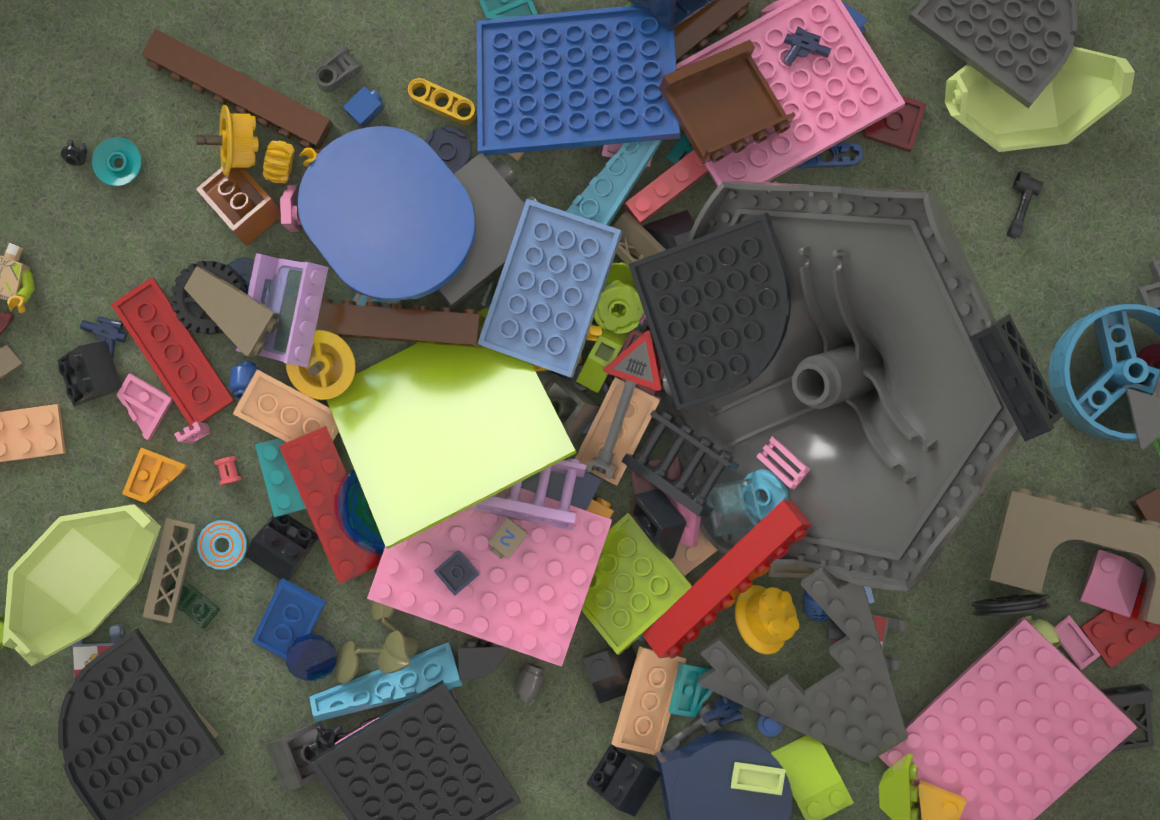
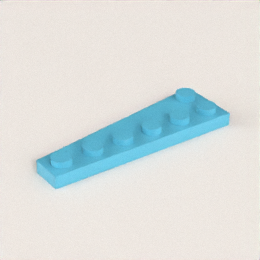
[566,140,663,226]
[309,642,463,722]

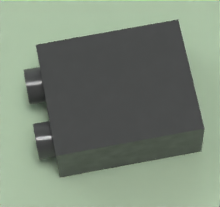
[435,153,539,312]

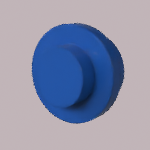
[757,715,783,737]

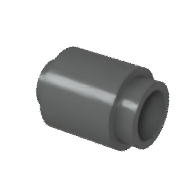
[513,663,545,702]

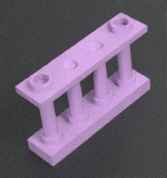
[472,459,586,531]

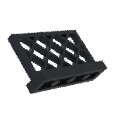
[970,314,1063,442]
[1099,684,1154,752]

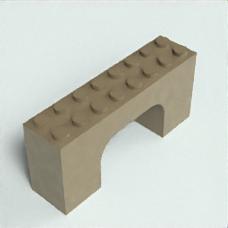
[986,488,1160,625]

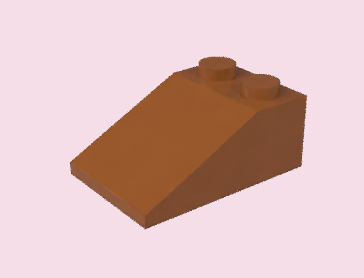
[196,167,281,246]

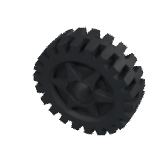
[170,261,248,335]

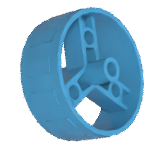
[1048,304,1160,442]

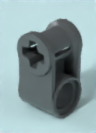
[315,47,363,93]

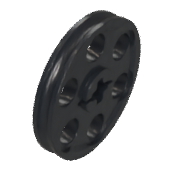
[971,594,1051,616]

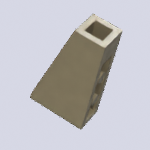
[184,266,280,357]

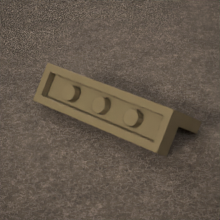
[612,211,666,266]
[142,518,197,623]

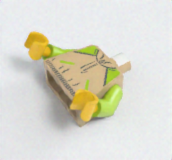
[0,243,35,313]

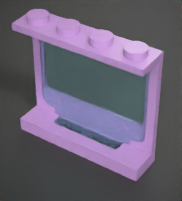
[236,253,328,367]

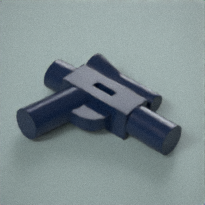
[782,26,832,67]
[80,316,127,359]
[702,694,743,727]

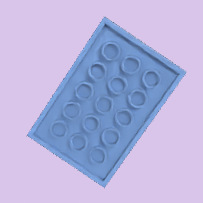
[477,199,623,378]

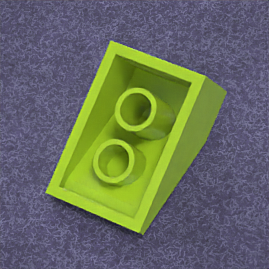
[771,735,854,820]

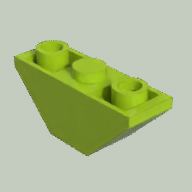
[576,328,630,393]
[879,753,919,820]

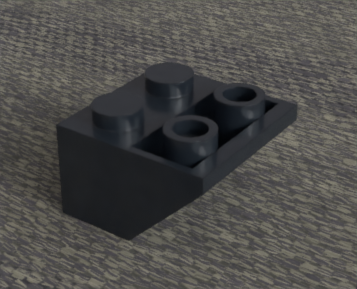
[57,340,122,407]
[629,489,687,559]
[245,514,318,581]
[458,639,510,680]
[586,744,661,817]

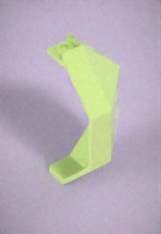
[945,46,1135,152]
[3,504,161,666]

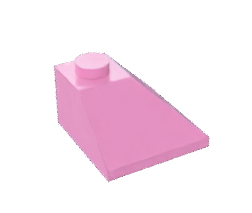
[1080,550,1144,618]

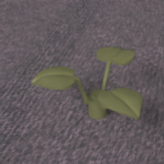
[335,601,418,684]

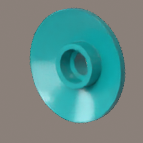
[92,137,142,186]

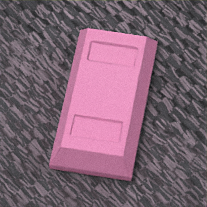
[1054,615,1100,670]

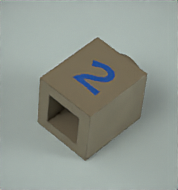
[488,518,529,559]

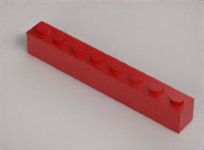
[642,500,812,659]

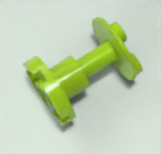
[594,262,644,334]

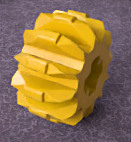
[263,140,295,184]

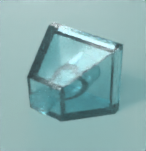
[706,478,761,537]

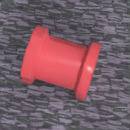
[214,456,242,486]

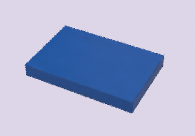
[252,578,327,665]

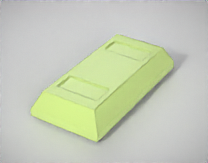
[731,762,786,795]

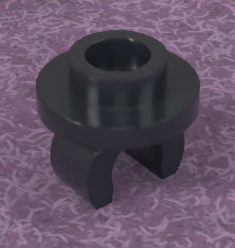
[61,140,87,166]

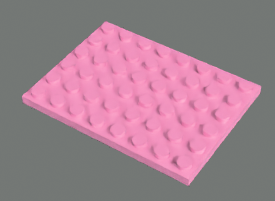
[676,0,905,187]
[367,487,612,666]
[878,617,1137,820]

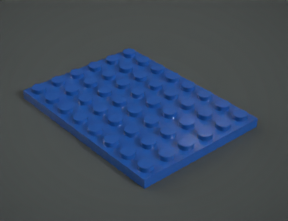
[477,5,680,156]

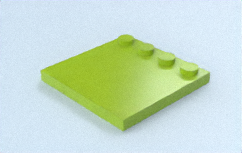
[581,512,693,655]

